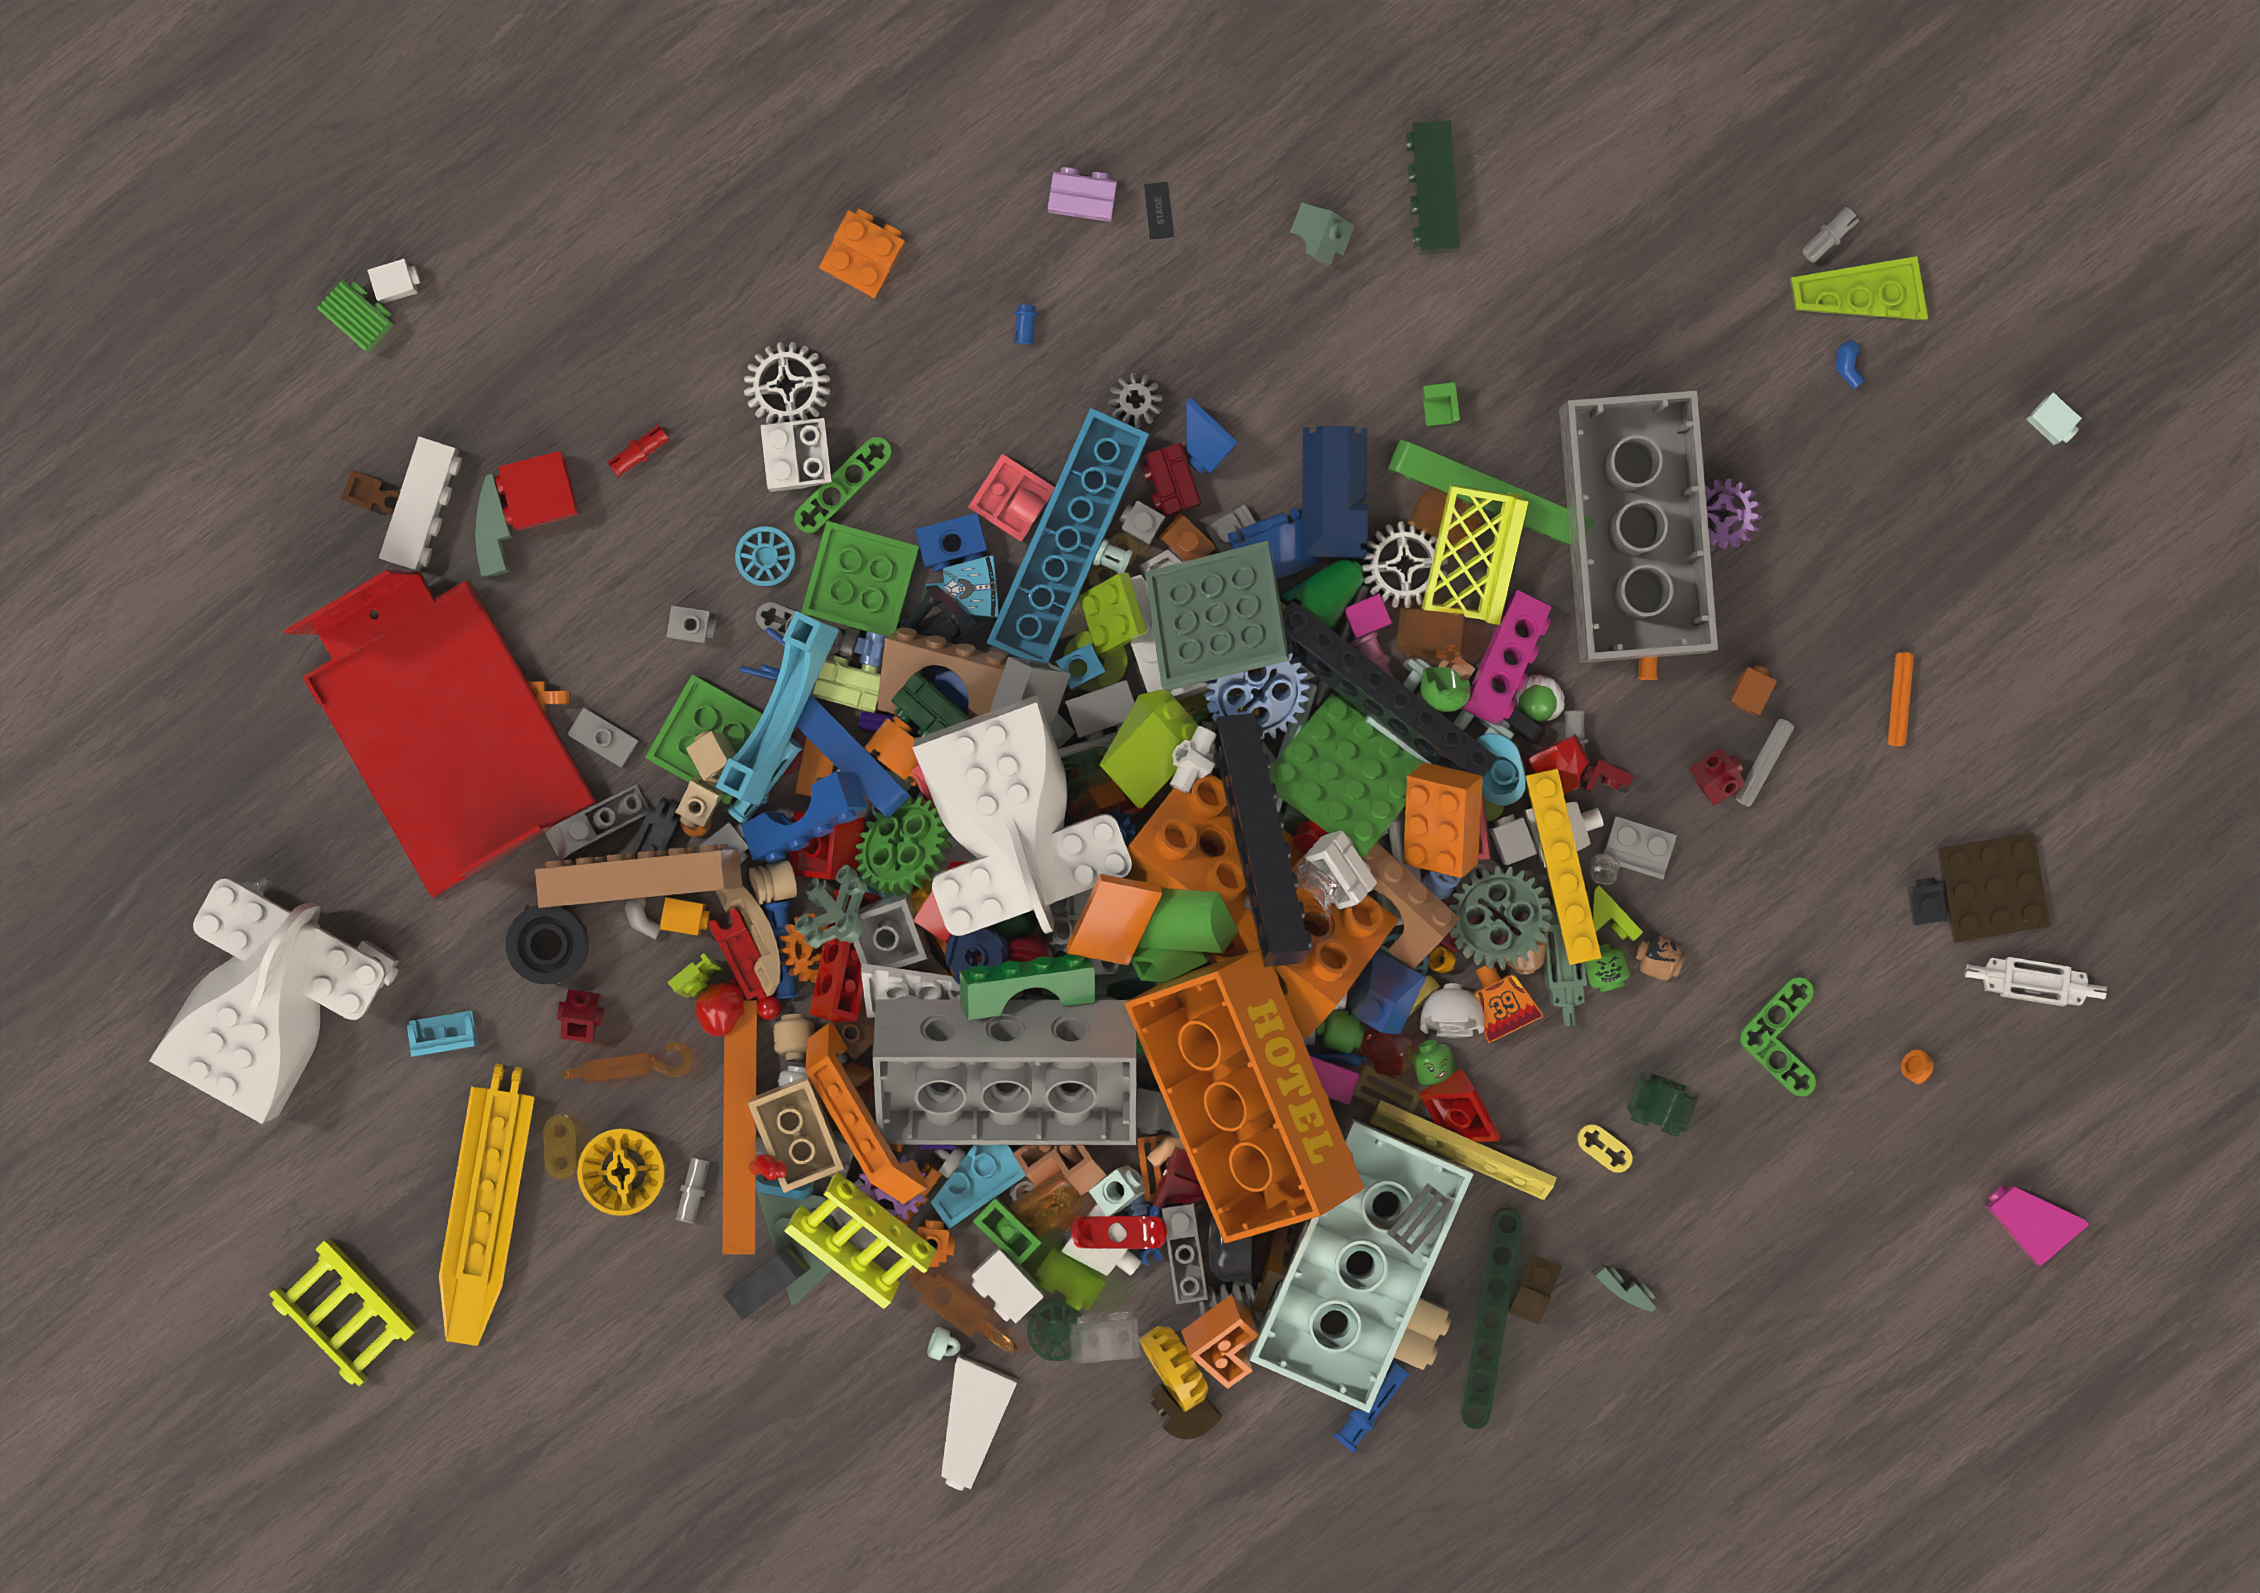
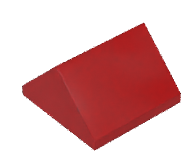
[1420,1069,1501,1142]

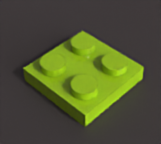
[1079,573,1147,656]

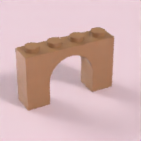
[877,628,1008,718]
[1360,843,1460,969]

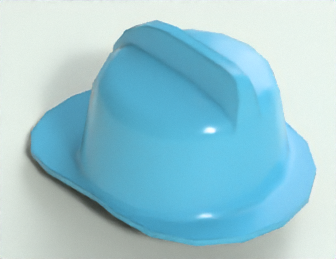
[1476,733,1526,806]

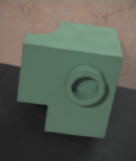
[1290,203,1354,266]

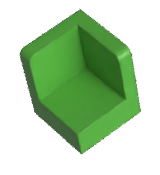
[1422,382,1460,427]

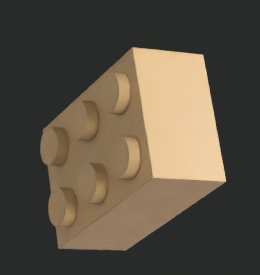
[748,1075,846,1193]

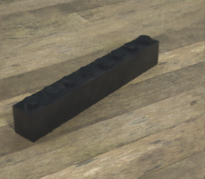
[1211,713,1312,967]

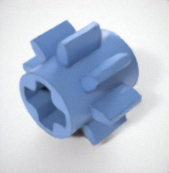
[854,631,887,668]

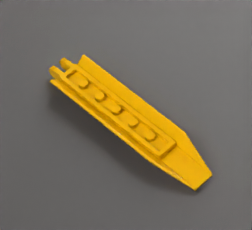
[439,1064,535,1346]

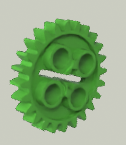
[855,797,952,897]

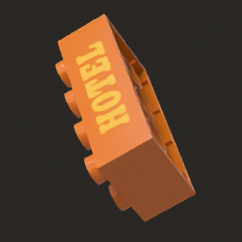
[1124,948,1365,1243]

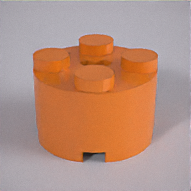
[864,716,922,787]

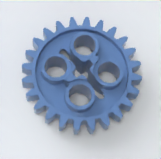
[1204,648,1310,739]

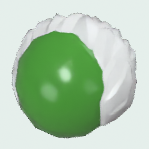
[1513,674,1565,722]

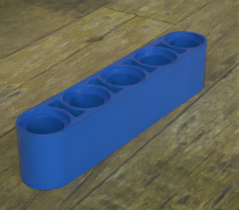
[796,694,911,818]

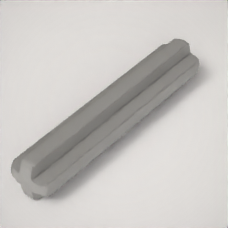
[1736,719,1794,807]

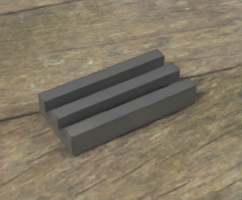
[1387,1183,1453,1254]

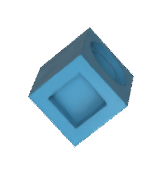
[1056,644,1105,691]

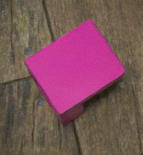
[1345,594,1392,640]

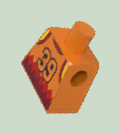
[1472,965,1544,1043]

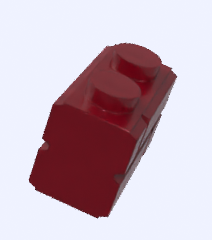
[1141,442,1202,517]

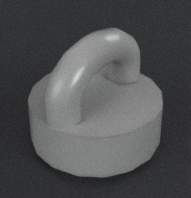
[934,1146,966,1178]

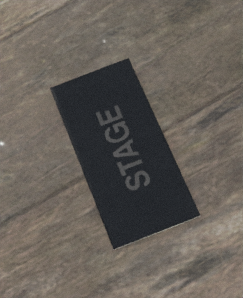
[1144,182,1174,240]

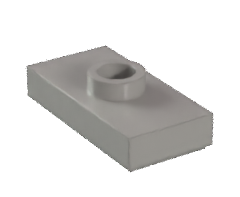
[567,708,639,768]

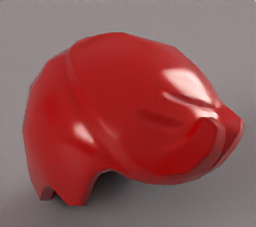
[695,977,744,1036]

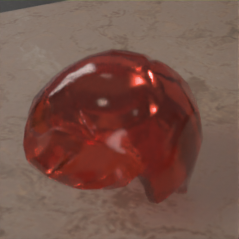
[1360,1029,1414,1079]

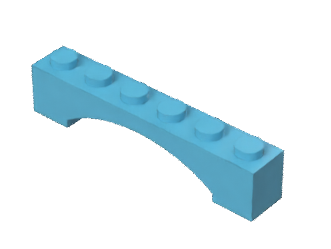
[716,611,839,805]

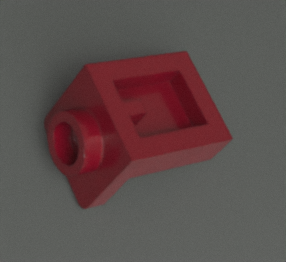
[1581,760,1634,792]

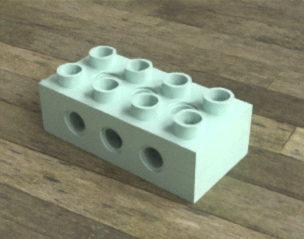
[1248,1117,1473,1413]

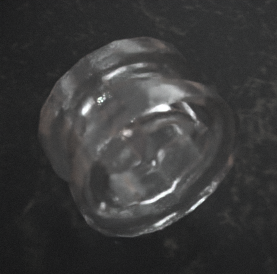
[1589,854,1620,885]

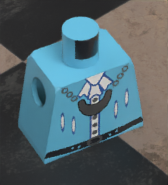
[925,556,999,618]

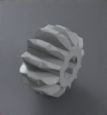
[1108,373,1163,428]

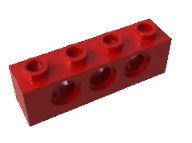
[809,890,882,1023]

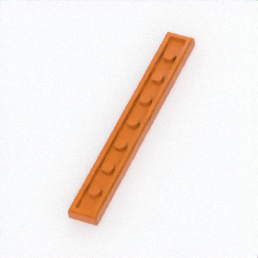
[722,1000,757,1254]

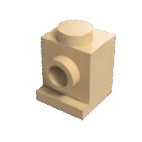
[675,774,724,829]

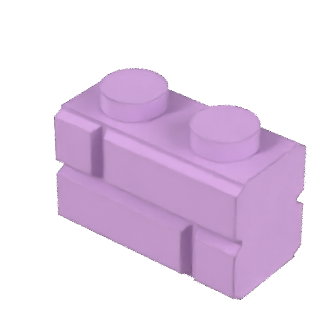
[1048,167,1117,222]

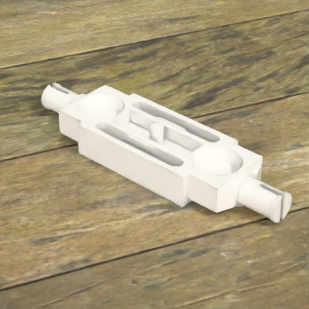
[1965,957,2107,1006]

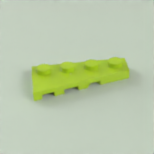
[1790,256,1928,321]

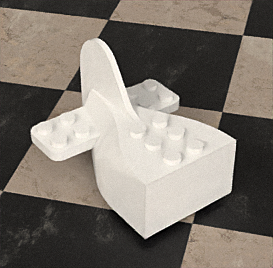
[912,695,1132,936]
[149,878,386,1124]

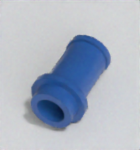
[1013,305,1039,344]

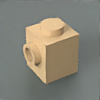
[686,731,736,784]

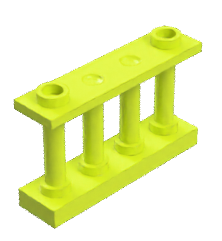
[784,1172,937,1309]
[269,1238,419,1386]

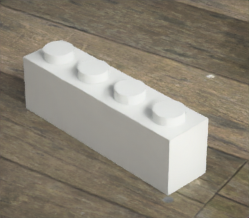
[379,436,462,571]

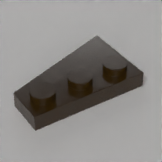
[1251,1224,1294,1313]

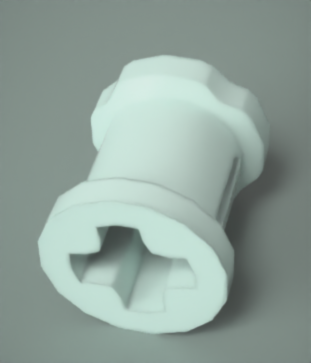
[1093,538,1134,574]

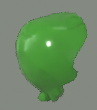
[1420,667,1470,712]

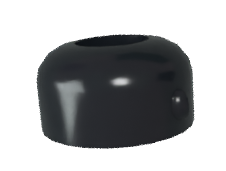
[506,904,588,986]
[1208,1213,1253,1282]

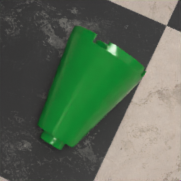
[1279,558,1364,630]

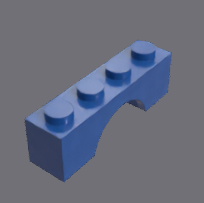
[741,772,867,864]

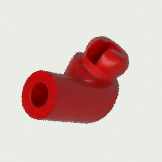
[749,1154,787,1180]

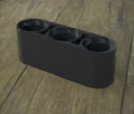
[723,1242,811,1320]

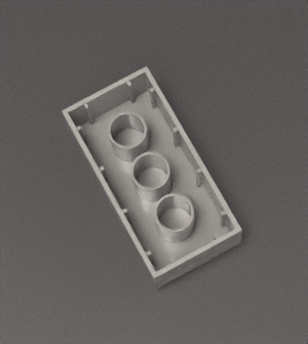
[1559,391,1718,663]

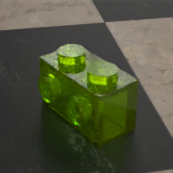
[1035,1245,1106,1311]

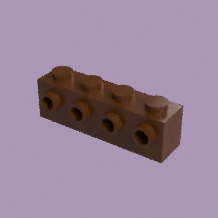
[833,951,951,1060]

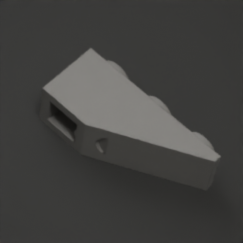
[545,784,649,860]
[1162,1204,1208,1304]

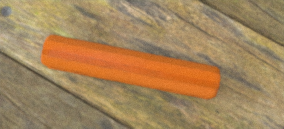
[1888,652,1914,747]

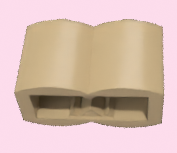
[1394,1297,1452,1370]

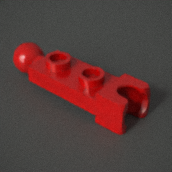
[708,908,782,1020]

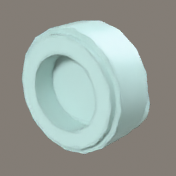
[927,1327,961,1360]

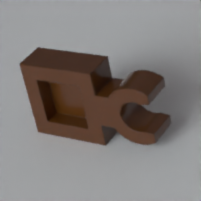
[341,469,400,515]

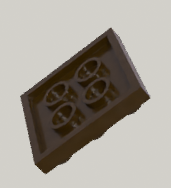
[1937,832,2050,943]

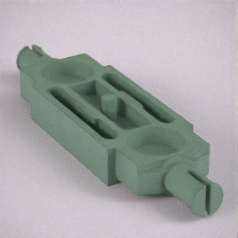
[1542,887,1587,1026]

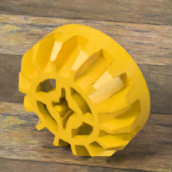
[577,1128,666,1216]
[1139,1326,1209,1412]

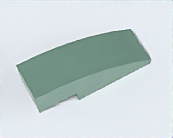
[475,474,514,579]

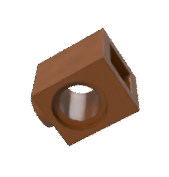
[1727,665,1777,716]

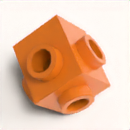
[913,1220,956,1267]

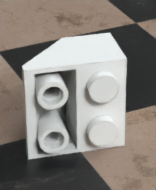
[760,418,832,492]

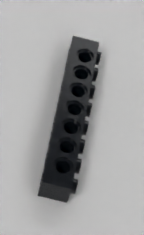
[1282,601,1497,779]

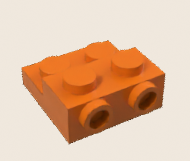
[819,209,906,299]

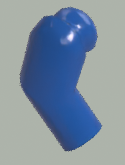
[1835,340,1866,390]

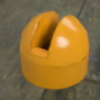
[1428,946,1456,973]

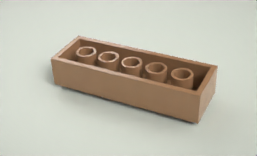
[535,844,743,908]

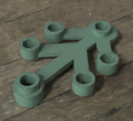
[795,865,867,949]

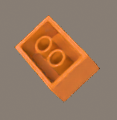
[1403,762,1483,878]

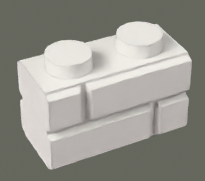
[1303,830,1377,909]

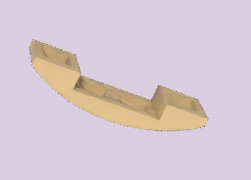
[715,886,780,996]

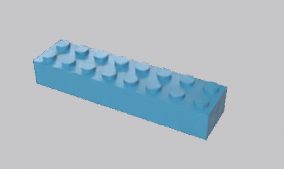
[987,408,1149,662]

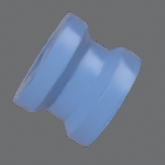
[1423,871,1461,899]

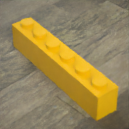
[1525,769,1601,965]

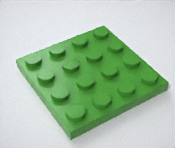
[1269,694,1423,859]

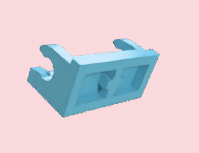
[407,1010,479,1057]

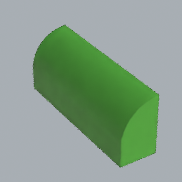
[1137,889,1239,953]

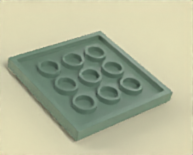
[1145,541,1289,691]

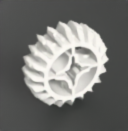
[744,342,830,428]
[1361,522,1448,608]

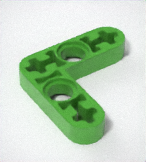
[1739,977,1816,1097]

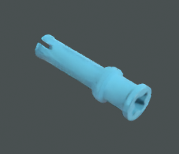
[727,737,803,824]

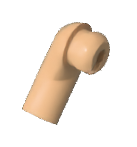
[1146,1135,1185,1168]

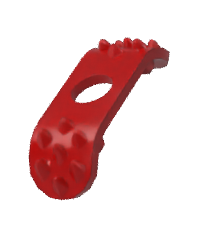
[1072,1216,1167,1249]

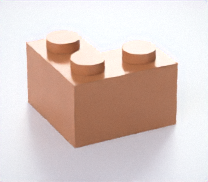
[1012,1145,1107,1195]

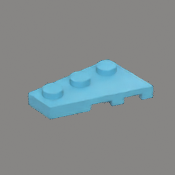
[931,1145,1026,1229]

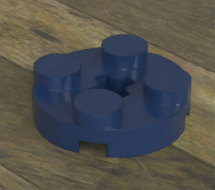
[945,926,1009,985]

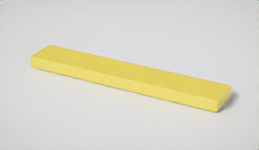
[1369,1100,1557,1200]

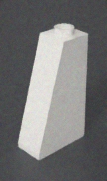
[941,1354,1018,1491]

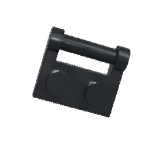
[897,585,976,644]

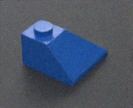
[1186,398,1237,475]
[1348,949,1427,1034]

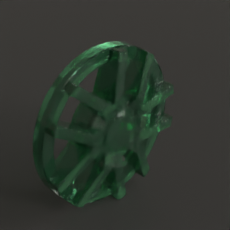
[1027,1301,1087,1361]

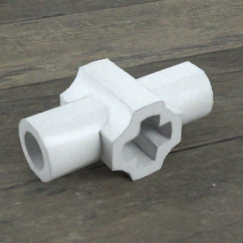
[1170,726,1217,794]

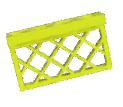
[1422,484,1528,625]

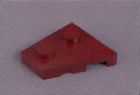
[1151,1146,1207,1207]

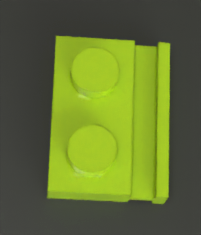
[667,953,724,999]

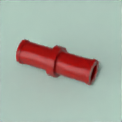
[607,424,670,478]

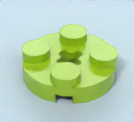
[1064,629,1127,692]

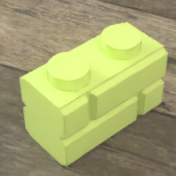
[813,655,881,713]

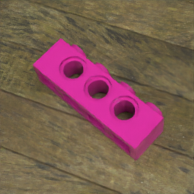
[1461,590,1551,726]

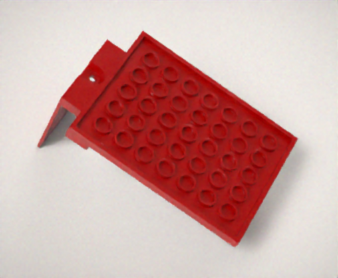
[284,569,597,898]

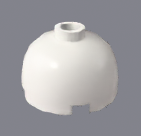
[1420,983,1484,1038]

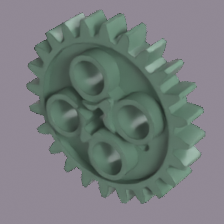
[1448,866,1553,970]

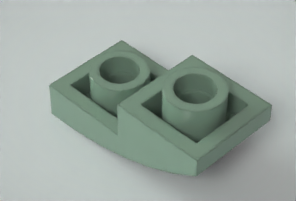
[1593,1265,1656,1312]

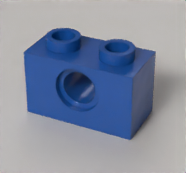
[915,513,988,572]

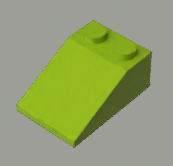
[1100,689,1199,808]

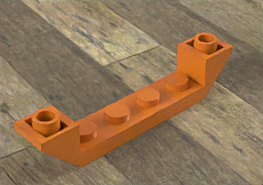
[806,1022,929,1204]

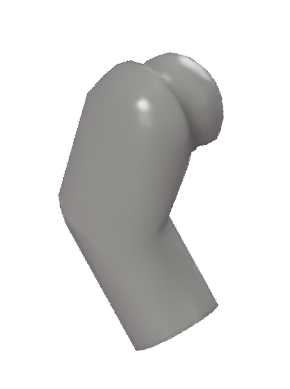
[625,898,661,940]

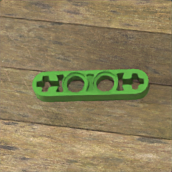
[794,437,892,534]

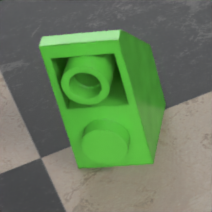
[1130,948,1210,982]

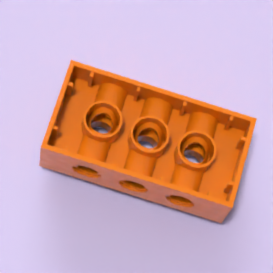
[1122,773,1399,1038]

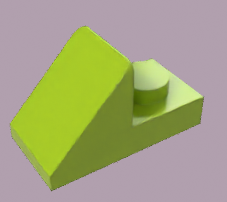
[1591,885,1643,941]

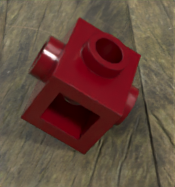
[1689,747,1745,806]
[557,989,605,1043]

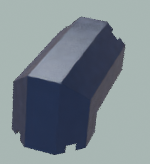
[1301,426,1368,558]

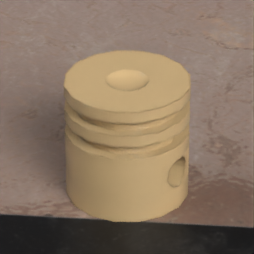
[749,860,797,905]

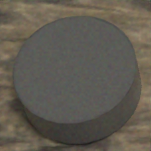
[839,627,862,661]

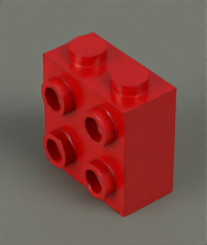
[495,451,580,531]

